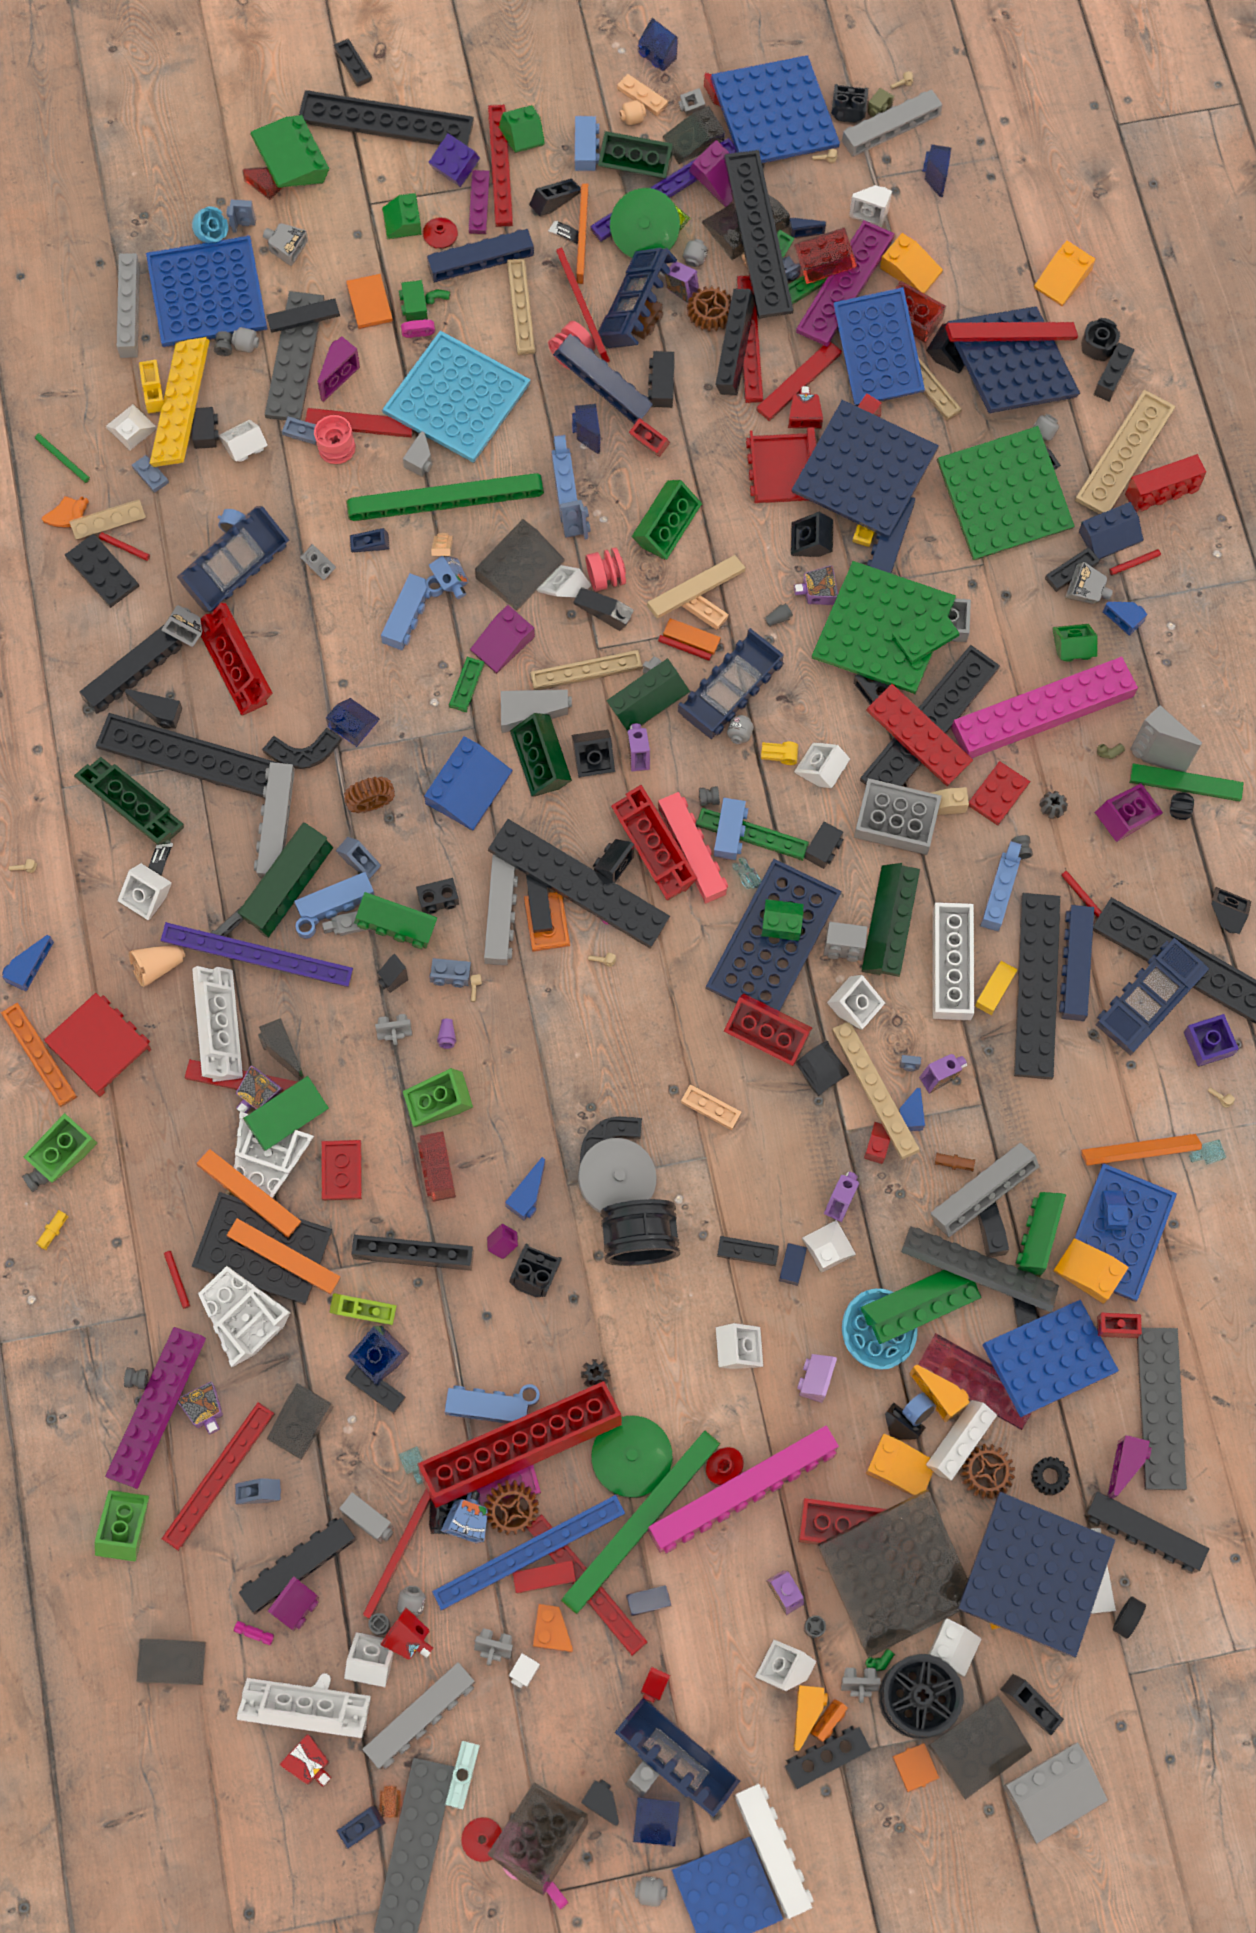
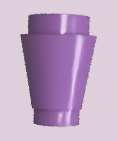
[437,1018,456,1049]

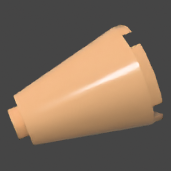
[129,945,185,987]

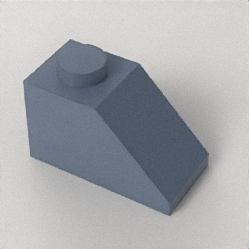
[336,837,381,879]
[235,1478,281,1504]

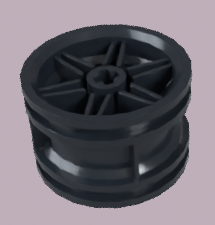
[600,1199,680,1266]
[878,1654,964,1739]

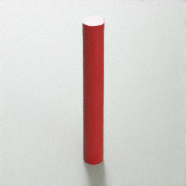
[99,532,150,561]
[1109,549,1161,575]
[658,635,712,661]
[1061,871,1102,918]
[164,1251,190,1309]

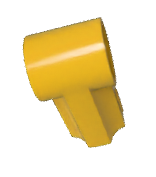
[761,741,799,765]

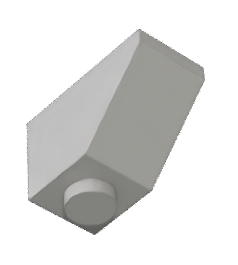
[403,431,432,477]

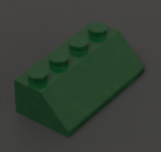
[598,131,674,179]
[606,658,690,732]
[510,713,572,797]

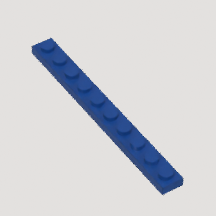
[432,1495,625,1610]

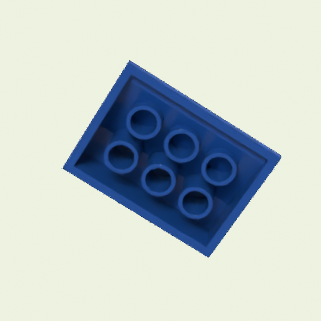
[424,736,513,831]

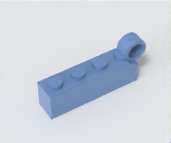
[551,435,577,522]
[381,573,444,651]
[980,841,1022,932]
[294,872,375,939]
[445,1384,540,1424]

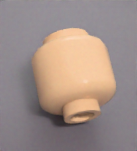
[619,100,646,125]

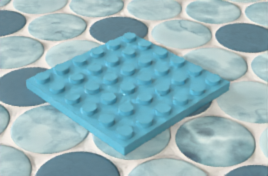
[382,331,531,463]

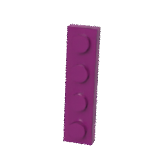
[469,170,490,234]

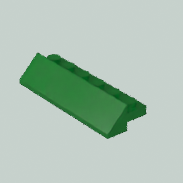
[860,1270,982,1344]

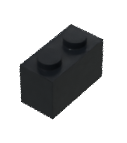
[192,407,219,449]
[804,822,844,869]

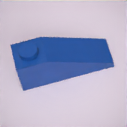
[2,935,54,992]
[505,1157,545,1221]

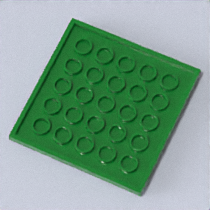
[937,426,1075,561]
[812,561,956,694]

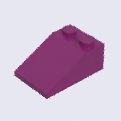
[689,140,733,207]
[317,336,360,402]
[470,605,535,674]
[1094,783,1163,842]
[1107,1435,1151,1499]
[268,1576,319,1631]

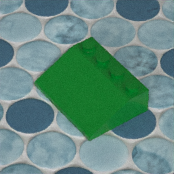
[250,115,330,188]

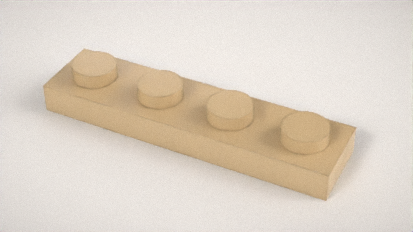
[70,499,146,539]

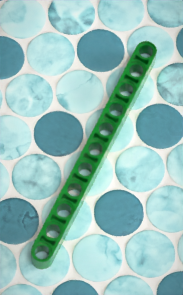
[346,473,544,521]
[561,1430,721,1614]

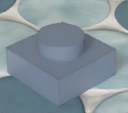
[899,1055,921,1072]

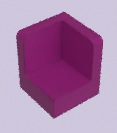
[487,1224,518,1259]

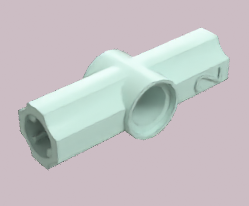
[445,1741,480,1809]

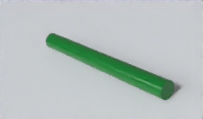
[35,433,90,483]

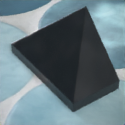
[885,1403,926,1440]

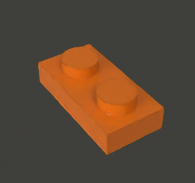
[810,1699,848,1742]

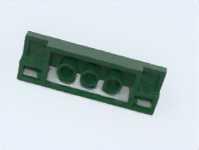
[74,757,184,845]
[237,822,334,938]
[861,863,920,977]

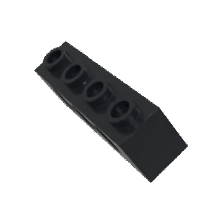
[784,1725,871,1790]

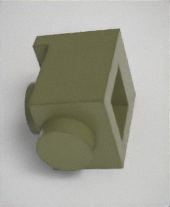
[867,88,894,117]

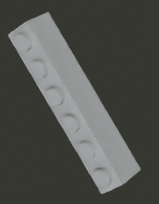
[842,90,943,157]
[117,253,140,358]
[254,762,295,877]
[484,854,518,965]
[931,1143,1039,1237]
[362,1662,475,1769]

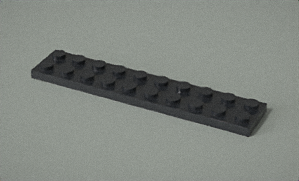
[299,90,474,146]
[724,150,794,318]
[860,645,1000,786]
[96,713,278,798]
[488,819,670,949]
[1014,893,1060,1080]
[1093,897,1256,1024]

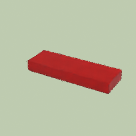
[513,1561,577,1593]

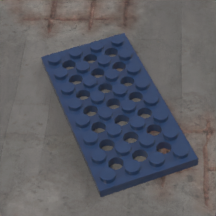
[705,859,842,1011]

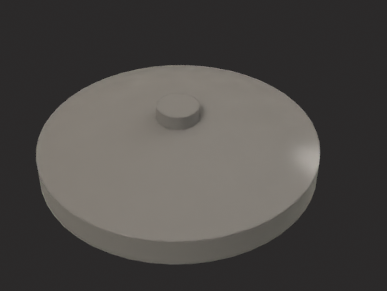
[578,1138,656,1213]

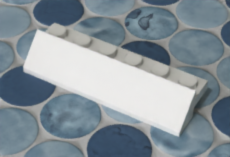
[192,966,243,1082]
[237,1678,371,1738]

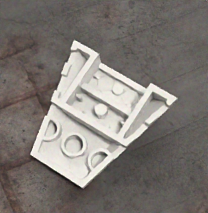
[234,1111,314,1198]
[198,1266,290,1367]

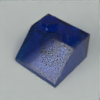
[638,18,678,71]
[922,144,952,197]
[571,404,600,454]
[326,698,380,747]
[348,1326,410,1384]
[633,1798,680,1847]

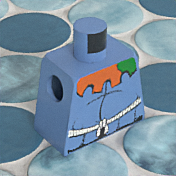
[429,556,468,599]
[441,1491,488,1543]

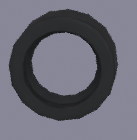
[1113,1596,1146,1639]

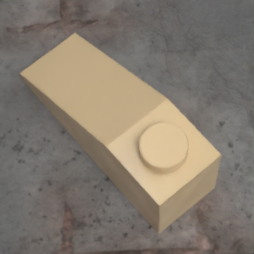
[931,787,969,815]

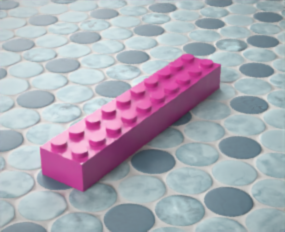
[951,657,1138,758]
[648,1425,839,1554]

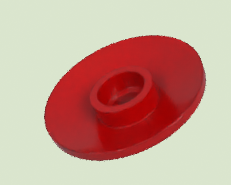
[423,217,458,249]
[706,1447,744,1485]
[461,1817,504,1862]

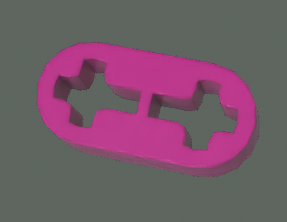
[401,320,435,338]
[535,1870,569,1910]

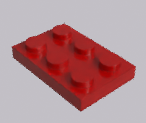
[969,761,1030,826]
[321,1140,362,1201]

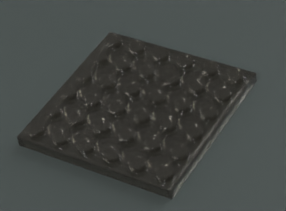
[817,1490,968,1658]

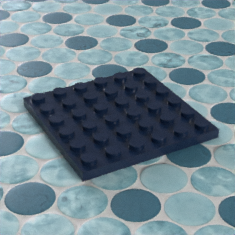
[946,306,1080,414]
[792,400,939,539]
[958,1492,1116,1658]

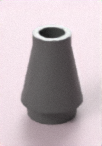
[764,603,793,627]

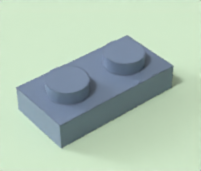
[282,417,317,445]
[132,455,169,493]

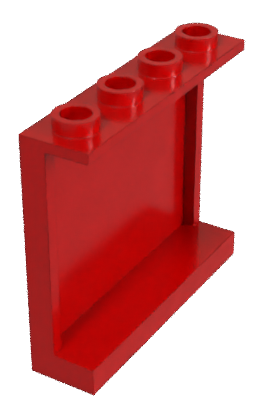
[746,427,816,503]
[44,993,151,1098]

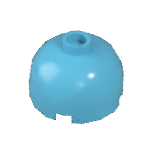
[192,206,228,243]

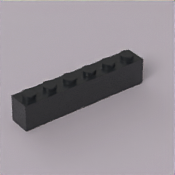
[716,289,755,395]
[79,624,183,714]
[351,1235,474,1271]
[1084,1491,1210,1574]
[239,1518,357,1614]

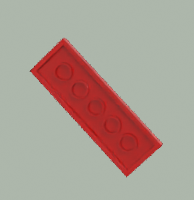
[866,684,973,787]

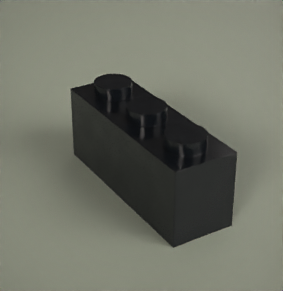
[1094,342,1135,402]
[648,351,675,408]

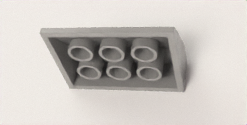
[1130,705,1202,772]
[854,778,942,855]
[1003,1742,1108,1844]

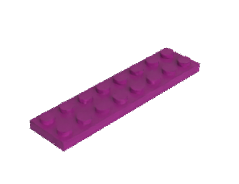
[796,220,895,346]
[105,1327,206,1489]

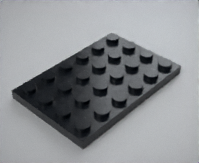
[192,1192,332,1305]

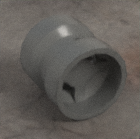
[214,331,233,356]
[699,786,720,806]
[1011,835,1033,860]
[22,1168,49,1193]
[124,1367,148,1389]
[368,1613,391,1636]
[804,1616,826,1638]

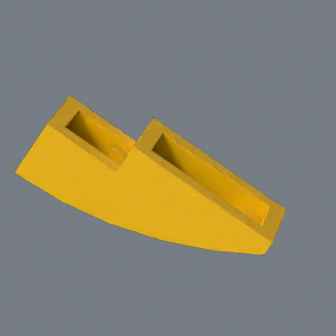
[139,359,164,414]
[975,961,1018,1016]

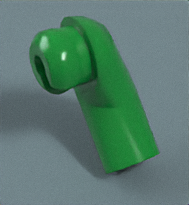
[425,289,451,304]
[865,1649,895,1671]

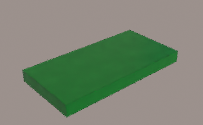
[243,1076,329,1151]

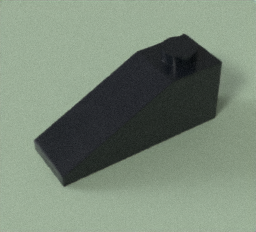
[529,178,581,216]
[573,587,634,631]
[125,689,182,729]
[978,1201,1009,1258]
[1000,1674,1064,1735]

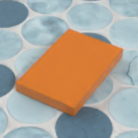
[346,273,393,329]
[524,892,570,952]

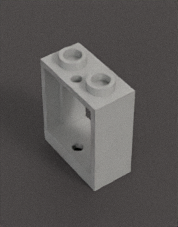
[339,1492,394,1544]

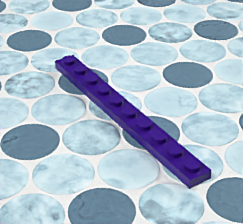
[590,138,737,242]
[160,922,353,988]

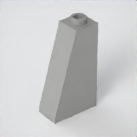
[501,690,572,733]

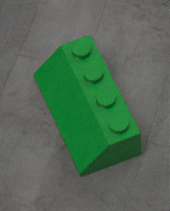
[631,480,702,560]
[354,892,438,949]
[1015,1192,1066,1277]

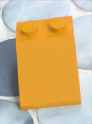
[880,233,943,296]
[1034,240,1096,306]
[1053,1238,1129,1304]
[909,1365,970,1423]
[865,1434,933,1500]

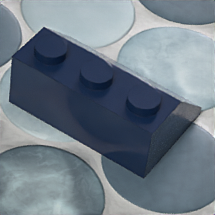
[1078,502,1144,559]

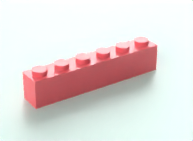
[658,792,728,904]

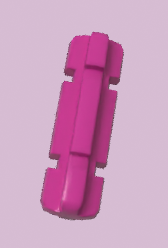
[234,1621,274,1645]

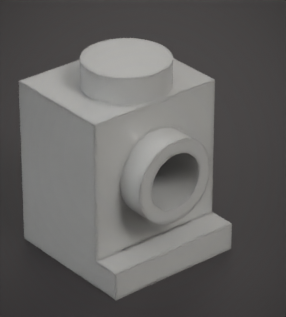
[678,88,705,115]

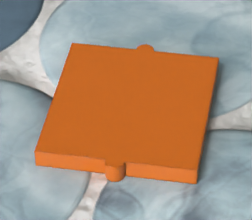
[893,1743,939,1792]

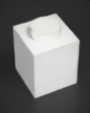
[509,1654,540,1688]

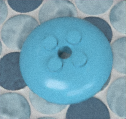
[842,1289,917,1370]

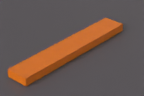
[577,183,588,284]
[1,1002,77,1107]
[1081,1134,1202,1166]
[197,1149,301,1237]
[227,1218,341,1295]

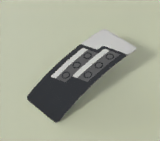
[549,221,579,244]
[148,843,173,875]

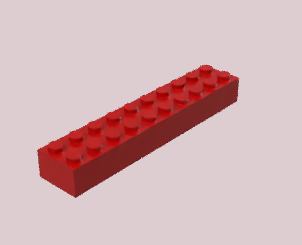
[417,1381,622,1508]

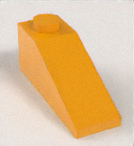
[794,1685,828,1752]

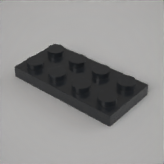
[65,533,139,608]

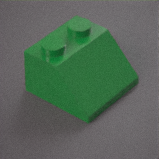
[499,105,545,153]
[382,193,422,239]
[1053,624,1098,662]
[761,899,804,941]

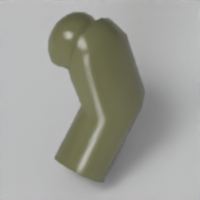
[1097,743,1125,759]

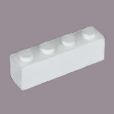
[926,1400,997,1481]

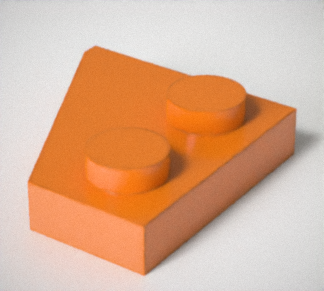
[533,1604,573,1652]

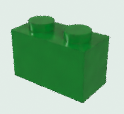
[399,280,428,322]

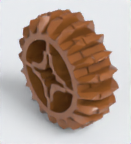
[687,286,731,332]
[344,776,395,813]
[960,1444,1015,1500]
[484,1479,539,1535]

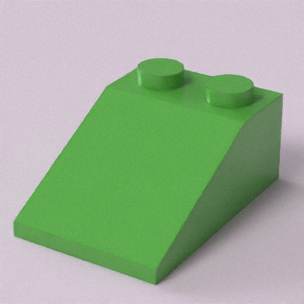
[403,1068,473,1127]
[24,1113,97,1183]
[95,1490,149,1562]

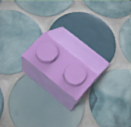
[797,1354,837,1403]

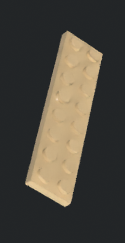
[1075,390,1176,514]

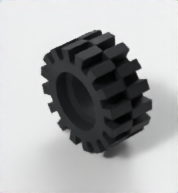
[1031,1457,1070,1495]

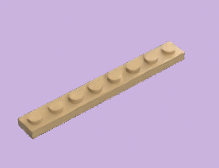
[832,1022,920,1160]

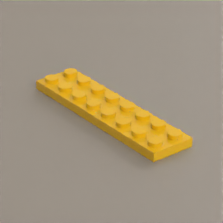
[150,337,210,467]

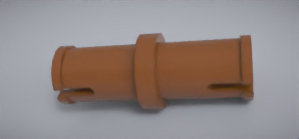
[934,1153,975,1172]

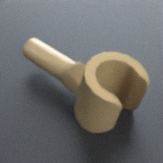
[890,71,913,89]
[813,149,838,163]
[9,859,37,873]
[588,953,616,967]
[471,974,482,1002]
[1208,1087,1235,1108]

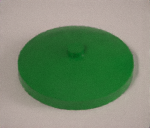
[610,188,680,258]
[591,1416,673,1498]

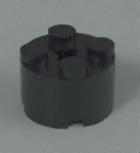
[1081,318,1120,361]

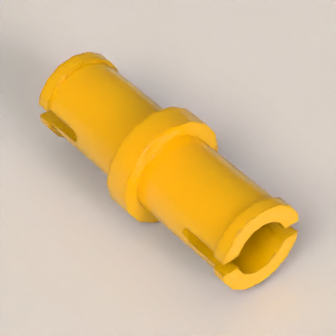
[35,1210,69,1250]

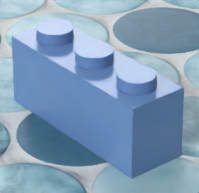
[575,116,599,171]
[714,797,749,860]

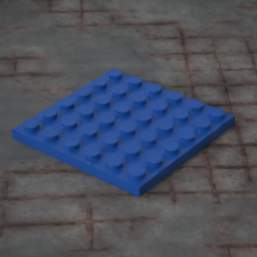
[711,55,840,163]
[146,236,268,347]

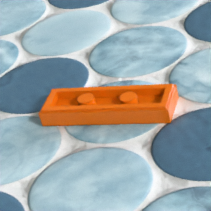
[663,618,721,655]

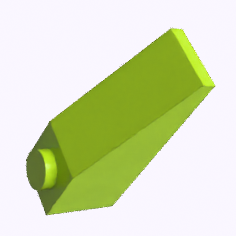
[329,1293,397,1325]

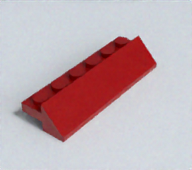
[200,603,273,715]
[611,784,698,901]

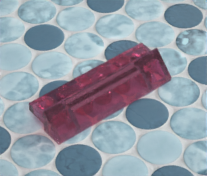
[918,1333,1031,1430]

